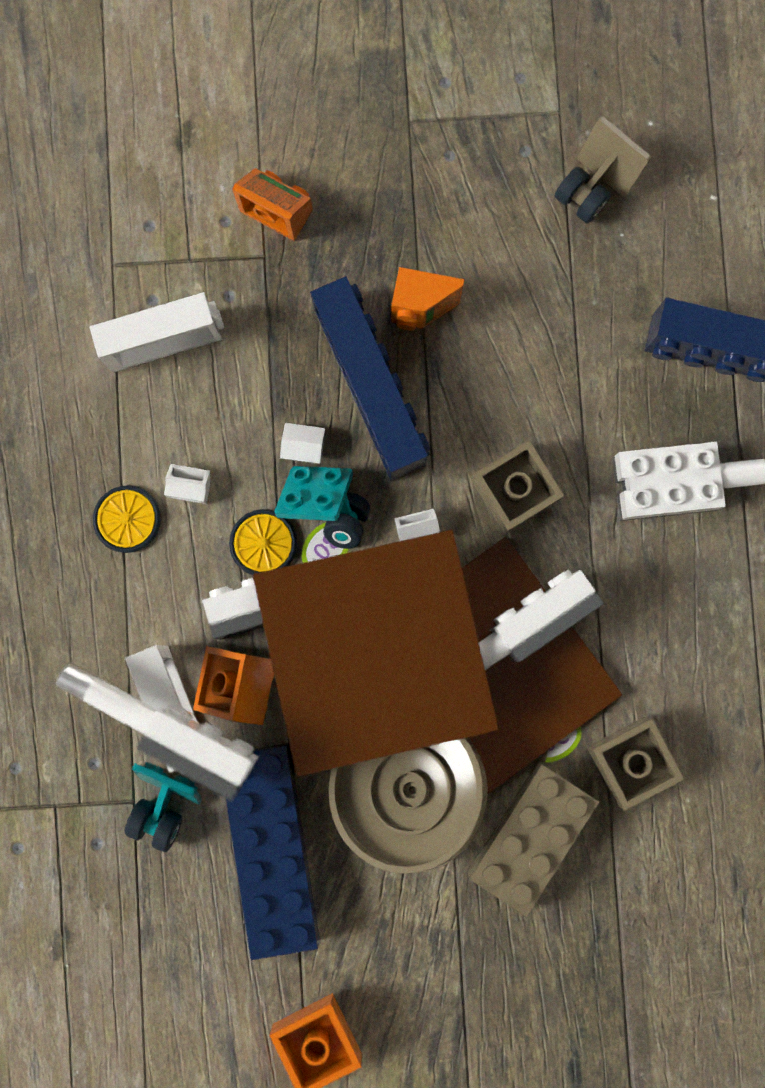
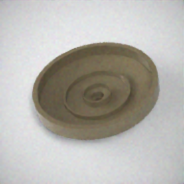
[328,737,487,874]

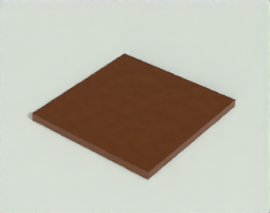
[252,529,499,777]
[462,536,623,795]

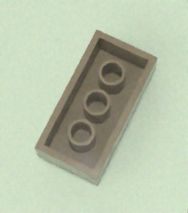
[467,762,599,917]

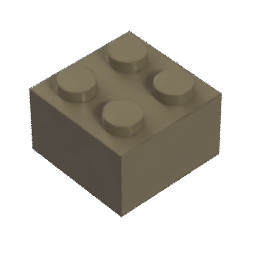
[471,440,564,534]
[587,717,684,811]

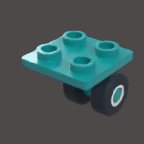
[274,466,370,549]
[124,762,202,852]

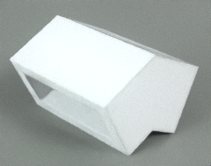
[280,423,325,463]
[164,464,210,504]
[394,509,440,541]

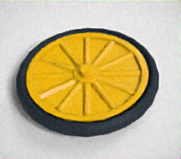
[93,485,161,553]
[229,509,297,575]

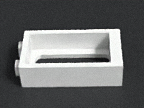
[89,292,225,372]
[125,645,198,775]

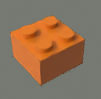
[269,993,362,1088]

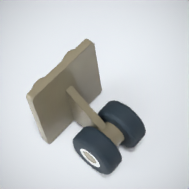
[555,117,651,223]

